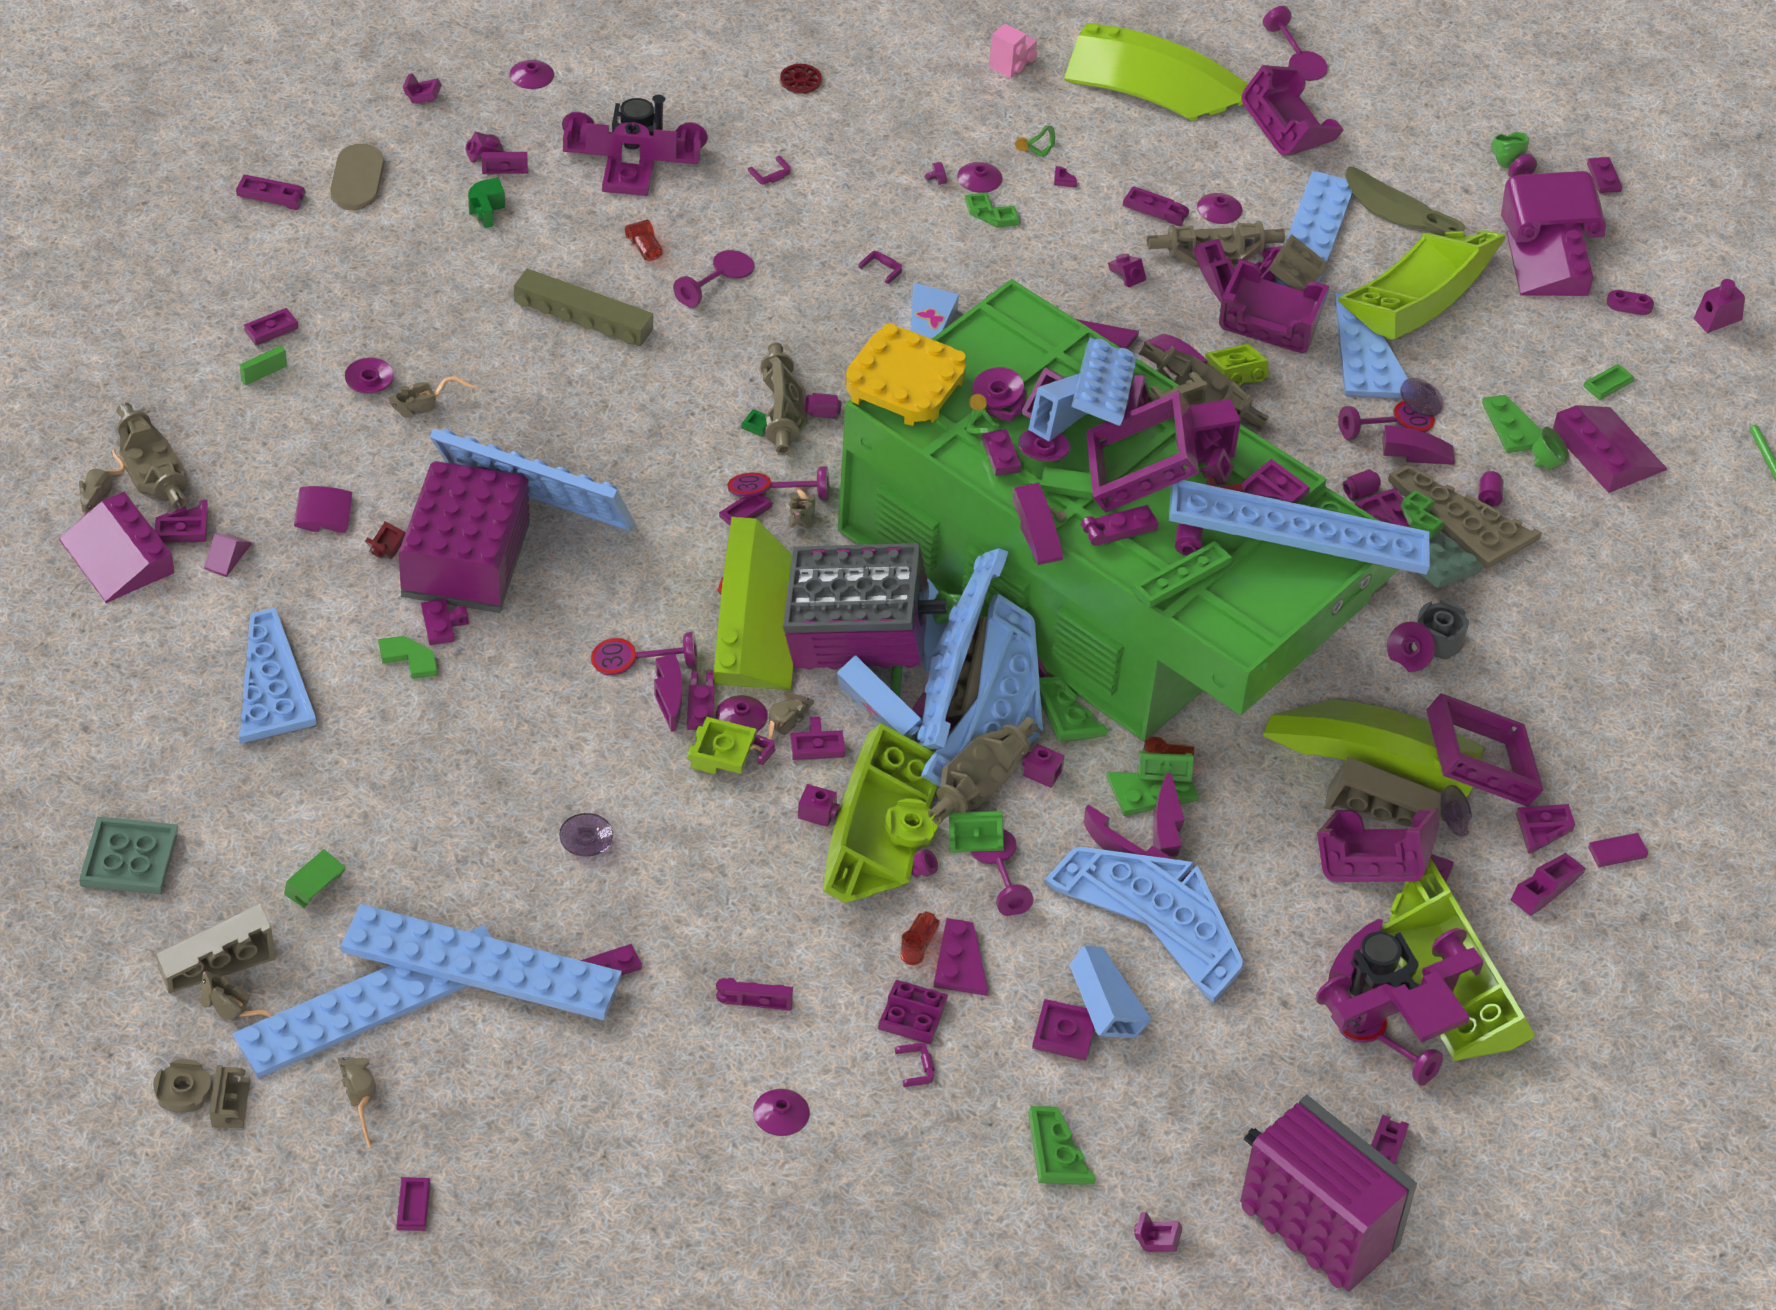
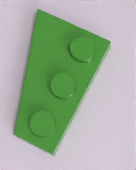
[1482,395,1542,453]

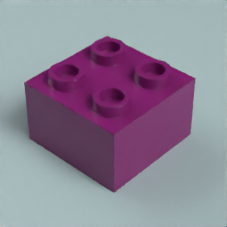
[1176,399,1241,463]

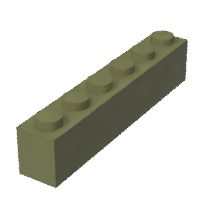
[514,268,654,347]

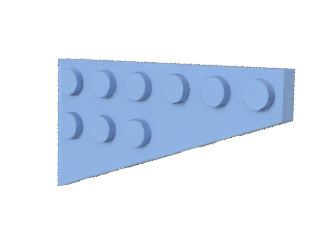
[1335,293,1417,399]
[239,608,317,744]

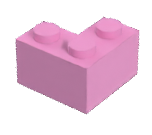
[989,24,1037,78]

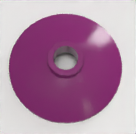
[509,60,554,89]
[957,162,1002,193]
[1197,193,1242,224]
[345,358,394,394]
[973,367,1024,408]
[1018,430,1070,462]
[1387,621,1435,672]
[716,695,767,731]
[753,1089,809,1136]

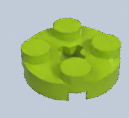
[885,799,939,847]

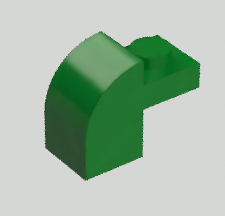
[468,177,505,228]

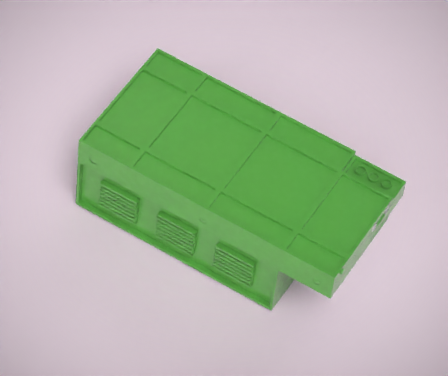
[838,279,1400,742]

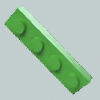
[1132,541,1232,609]

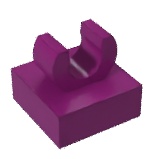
[1200,448,1234,485]

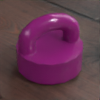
[924,161,947,185]
[911,849,938,877]

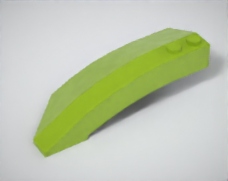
[1064,23,1249,121]
[1338,230,1505,340]
[714,517,793,690]
[1262,699,1484,803]
[823,723,938,904]
[1380,859,1536,1061]

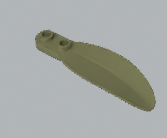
[1345,167,1465,236]

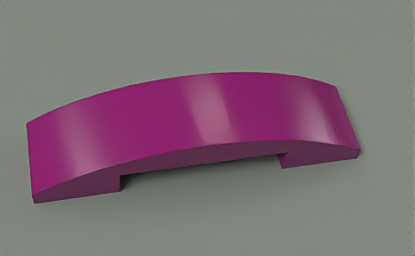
[1083,804,1173,859]

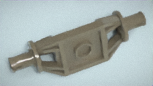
[1147,221,1285,266]
[1139,341,1269,429]
[760,342,808,456]
[117,402,188,510]
[928,717,1038,824]

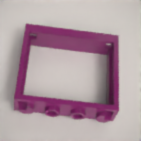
[1086,390,1199,513]
[1426,693,1543,807]

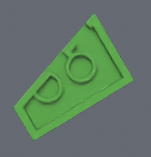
[1039,676,1108,742]
[1107,772,1199,816]
[1028,1106,1096,1185]

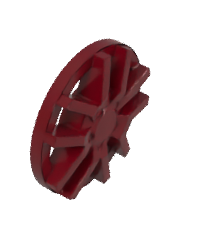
[780,64,822,94]

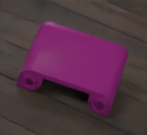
[1242,65,1344,156]
[1501,171,1606,243]
[1219,259,1329,354]
[1317,808,1439,882]

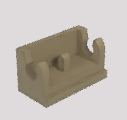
[1148,372,1208,405]
[210,1065,250,1128]

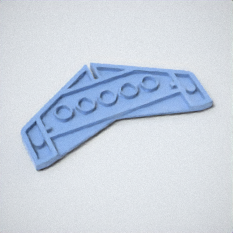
[917,548,1008,750]
[921,594,1043,788]
[1045,847,1243,1003]

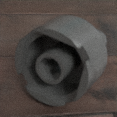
[1414,600,1469,659]

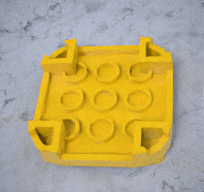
[845,323,966,426]

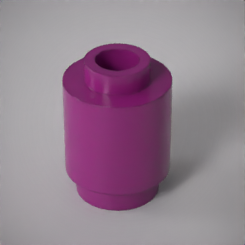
[805,393,842,419]
[1343,469,1381,499]
[1478,471,1504,507]
[1175,523,1203,556]

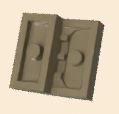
[1268,234,1327,291]

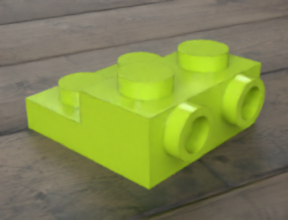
[1205,344,1269,386]
[687,717,757,774]

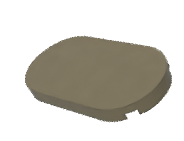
[330,144,384,210]

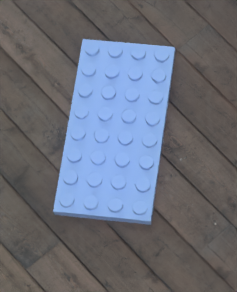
[430,429,635,531]

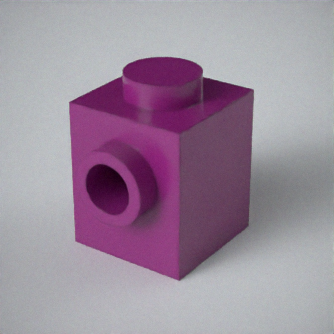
[1022,743,1065,788]
[798,784,840,827]

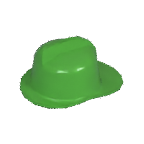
[1531,426,1568,470]

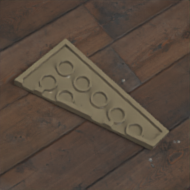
[1388,464,1542,569]

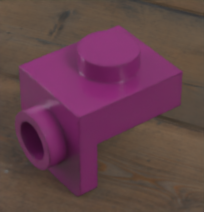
[403,73,442,104]
[465,131,505,163]
[1108,253,1146,287]
[1134,1212,1183,1252]

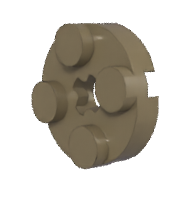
[153,1059,212,1113]

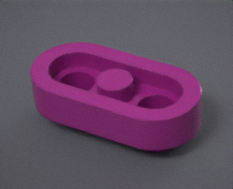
[1607,290,1654,315]

